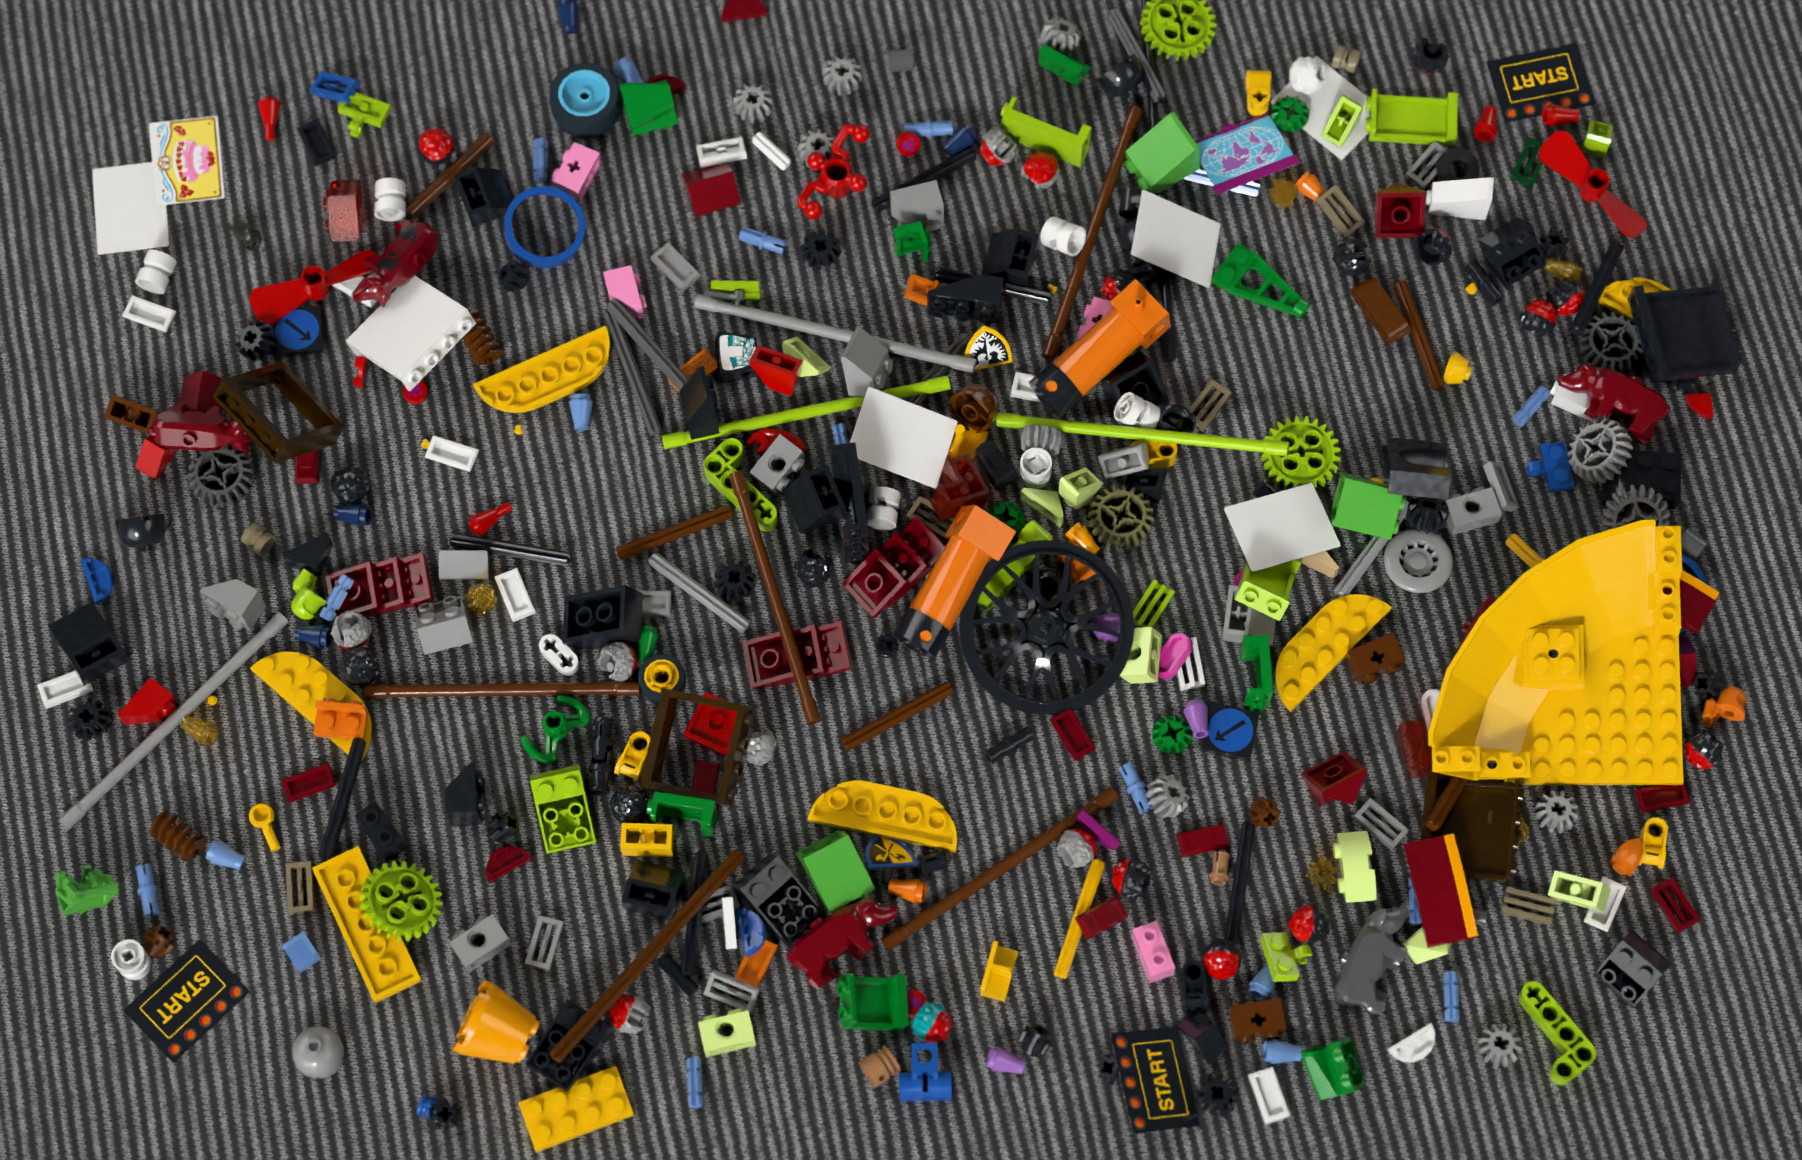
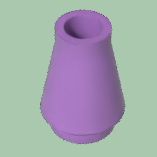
[1184,700,1208,739]
[986,1046,1026,1074]

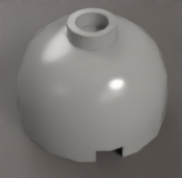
[292,1026,345,1079]

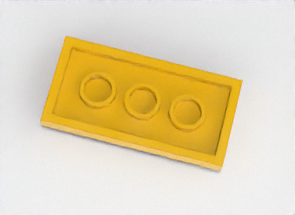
[518,1066,634,1153]

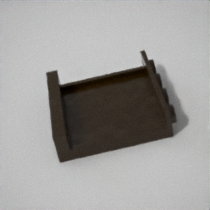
[1420,769,1524,884]

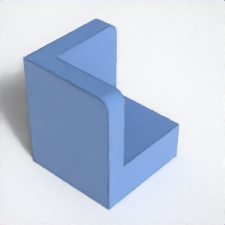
[282,932,321,973]

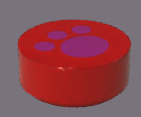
[895,131,920,156]
[403,381,428,405]
[907,990,926,1017]

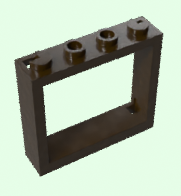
[213,362,344,464]
[640,688,754,807]

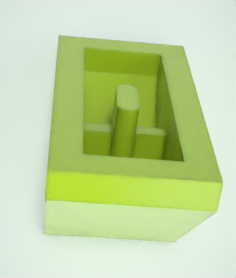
[1321,95,1363,148]
[1581,119,1613,159]

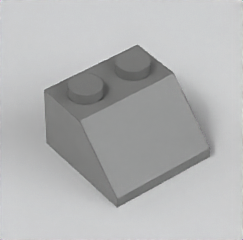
[890,180,944,231]
[841,327,893,397]

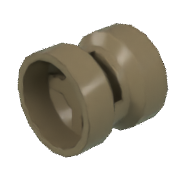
[1331,44,1361,74]
[241,522,276,556]

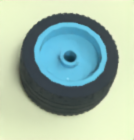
[549,62,622,139]

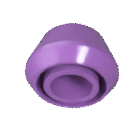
[1091,613,1120,644]

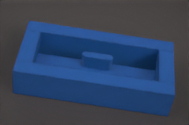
[310,71,360,104]

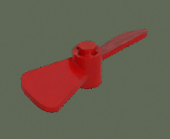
[1539,131,1647,238]
[249,250,377,326]

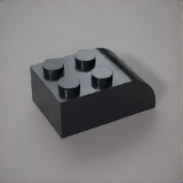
[1601,450,1681,510]
[562,585,643,649]

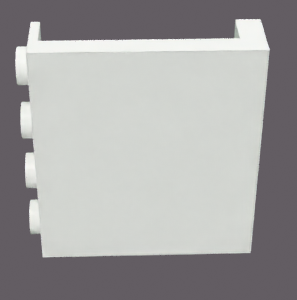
[346,276,476,391]

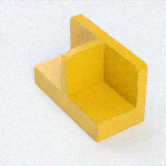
[980,941,1018,1002]

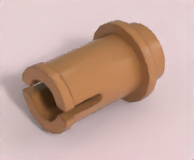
[1209,851,1230,885]

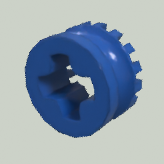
[417,1093,438,1119]

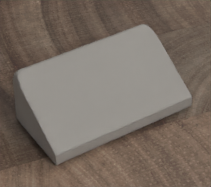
[1098,442,1149,480]
[439,550,490,580]

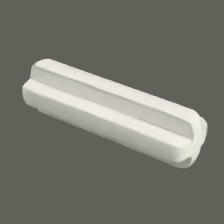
[752,132,791,170]

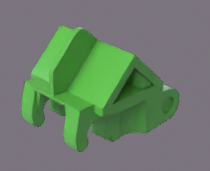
[55,864,119,916]

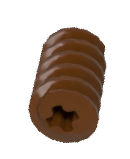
[462,312,503,365]
[150,809,208,862]

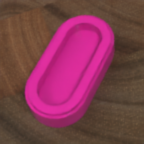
[1158,633,1193,679]

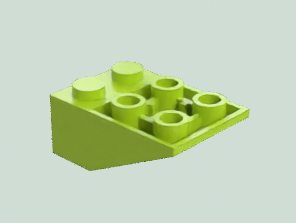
[530,765,596,854]

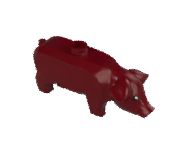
[1558,363,1671,445]
[148,404,252,454]
[786,898,897,989]

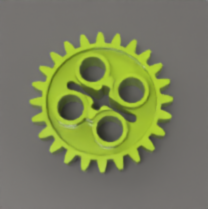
[1140,0,1217,61]
[1261,416,1341,490]
[359,861,443,941]

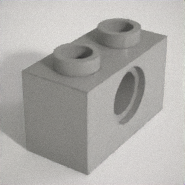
[750,434,805,495]
[1445,487,1502,535]
[449,914,512,973]

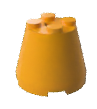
[452,979,540,1064]

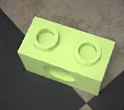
[1120,627,1162,684]
[1548,871,1611,912]
[698,1009,756,1057]

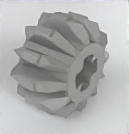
[1040,18,1081,55]
[823,54,862,96]
[733,82,773,124]
[798,128,835,168]
[1021,424,1062,457]
[1145,774,1190,818]
[1535,790,1579,834]
[1477,1024,1522,1068]

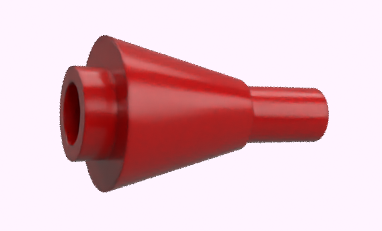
[257,96,281,141]
[468,502,512,536]

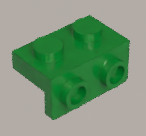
[1038,44,1090,87]
[893,221,931,262]

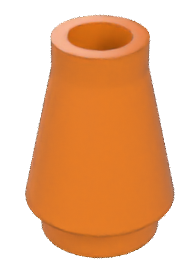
[1295,171,1326,202]
[888,879,927,904]

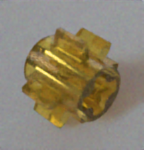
[1268,177,1298,209]
[466,583,498,614]
[1306,856,1339,890]

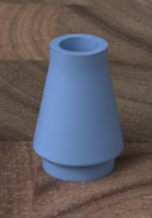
[612,57,645,83]
[569,394,593,431]
[205,840,246,870]
[1248,962,1275,1001]
[1262,1038,1302,1064]

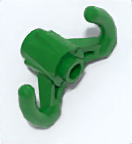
[520,695,591,765]

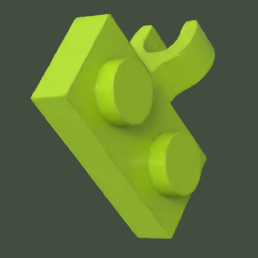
[338,92,391,138]
[1260,932,1313,982]

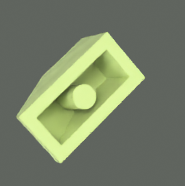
[1059,467,1103,509]

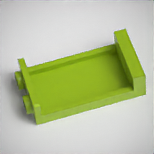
[1365,88,1458,146]
[1000,96,1092,168]
[1234,558,1303,621]

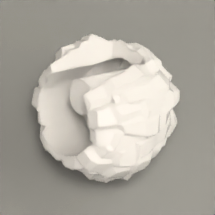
[1289,57,1327,95]

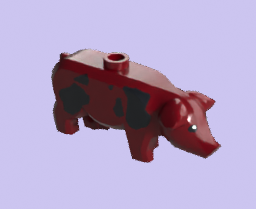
[351,220,440,308]

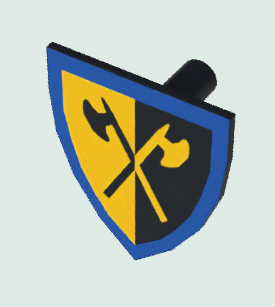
[865,836,919,885]

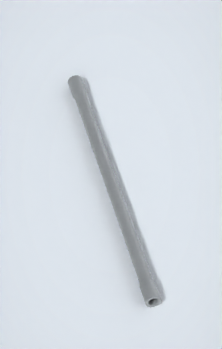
[694,294,977,373]
[58,612,289,830]

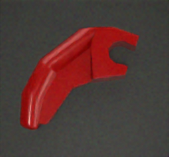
[746,428,807,455]

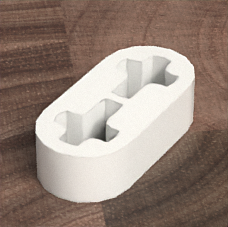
[539,634,579,676]

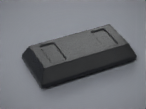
[297,119,337,167]

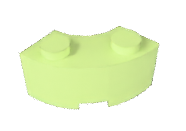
[1333,831,1377,903]

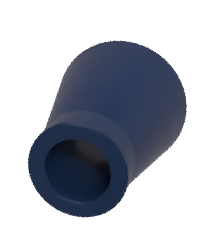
[557,0,580,35]
[942,124,978,157]
[333,503,372,527]
[294,624,333,649]

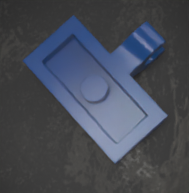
[1526,441,1574,493]

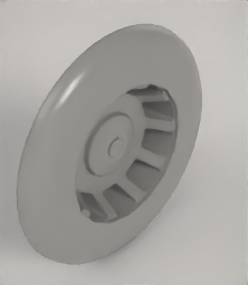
[1384,528,1453,593]

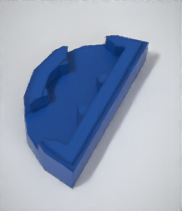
[80,558,114,605]
[734,909,767,957]

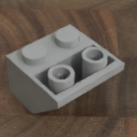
[200,579,266,631]
[1223,585,1276,647]
[414,596,473,655]

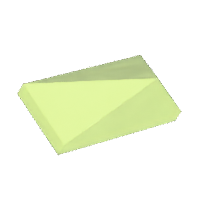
[782,336,831,377]
[1020,487,1064,527]
[1402,927,1451,964]

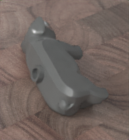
[1334,903,1409,1015]

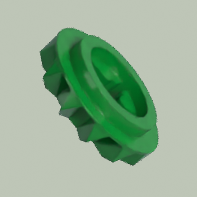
[1271,95,1309,132]
[987,500,1025,537]
[1152,714,1192,754]

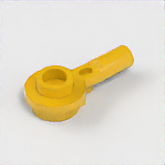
[249,803,281,852]

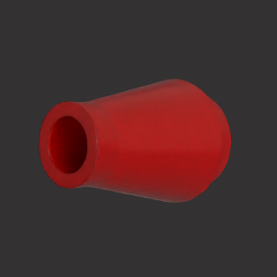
[1542,103,1579,127]
[1474,106,1497,142]

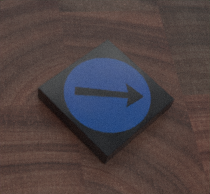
[273,305,324,357]
[1201,702,1260,761]

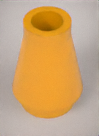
[1065,522,1100,555]

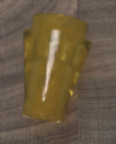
[1545,258,1583,283]
[180,715,219,747]

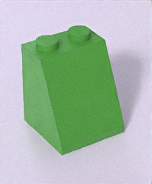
[1124,112,1200,193]
[1329,472,1406,540]
[795,830,875,913]

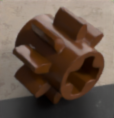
[1247,796,1281,829]
[142,925,175,957]

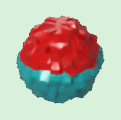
[911,1002,953,1043]

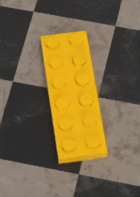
[312,846,422,1003]

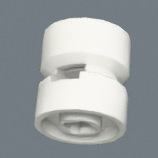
[374,178,406,221]
[1040,217,1086,256]
[135,250,177,294]
[1114,392,1160,429]
[1020,448,1052,489]
[866,487,901,530]
[111,939,151,980]

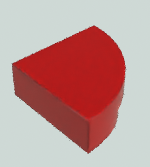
[353,356,370,389]
[1685,393,1714,419]

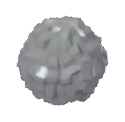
[743,726,777,766]

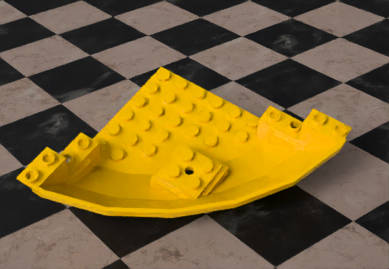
[1428,520,1683,785]

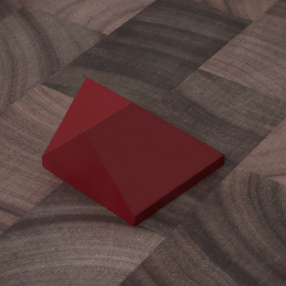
[1373,183,1426,238]
[1301,751,1367,807]

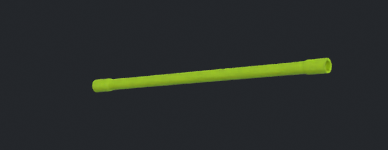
[662,375,951,449]
[996,412,1289,456]

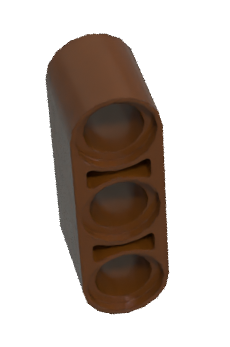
[1351,277,1410,345]

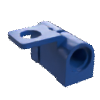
[899,1043,952,1102]

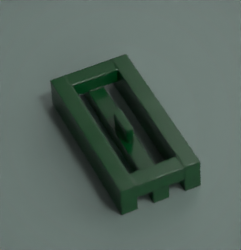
[1510,137,1543,189]

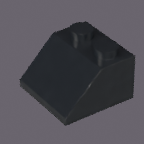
[1101,351,1169,406]

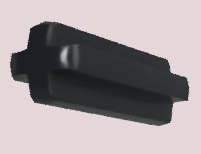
[657,953,699,997]

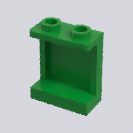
[1239,635,1273,711]
[647,792,718,839]
[837,973,909,1031]

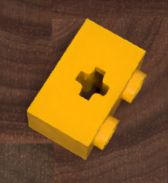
[620,823,674,857]

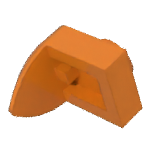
[903,273,941,306]
[1609,838,1643,877]

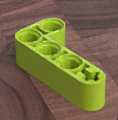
[703,438,778,532]
[977,520,1052,611]
[1518,981,1596,1085]

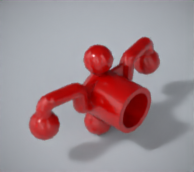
[797,124,870,220]

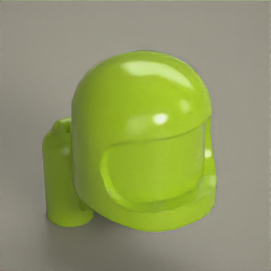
[291,568,326,620]

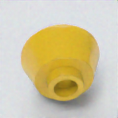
[1443,352,1472,384]

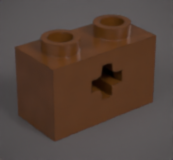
[104,395,162,434]
[1345,633,1406,685]
[1228,998,1286,1044]

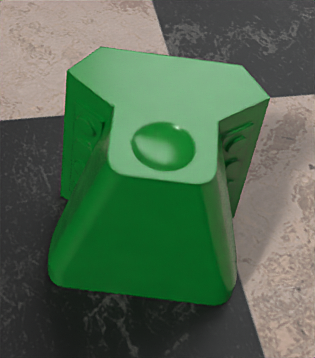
[620,80,678,136]
[1301,1036,1365,1101]

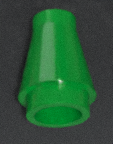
[635,626,659,663]

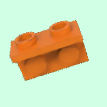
[313,698,369,740]

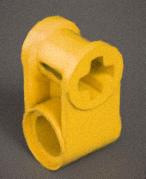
[1246,70,1271,117]
[1130,440,1177,469]
[614,731,650,783]
[1639,817,1668,869]

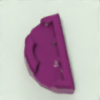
[1077,810,1121,850]

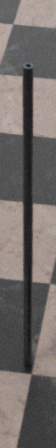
[1141,0,1176,362]

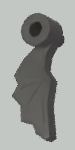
[704,290,745,307]

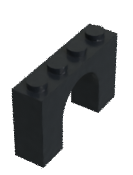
[1380,437,1451,500]

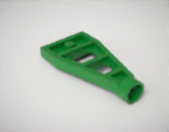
[1211,242,1311,319]

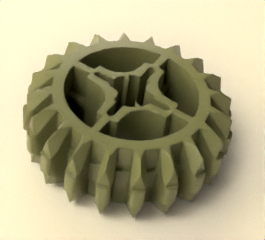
[1088,485,1154,551]

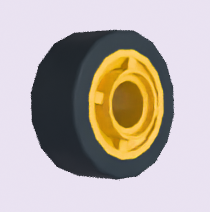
[638,654,686,704]

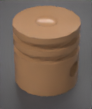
[858,1045,901,1088]

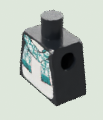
[714,332,757,384]

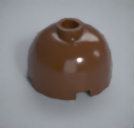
[949,383,999,433]

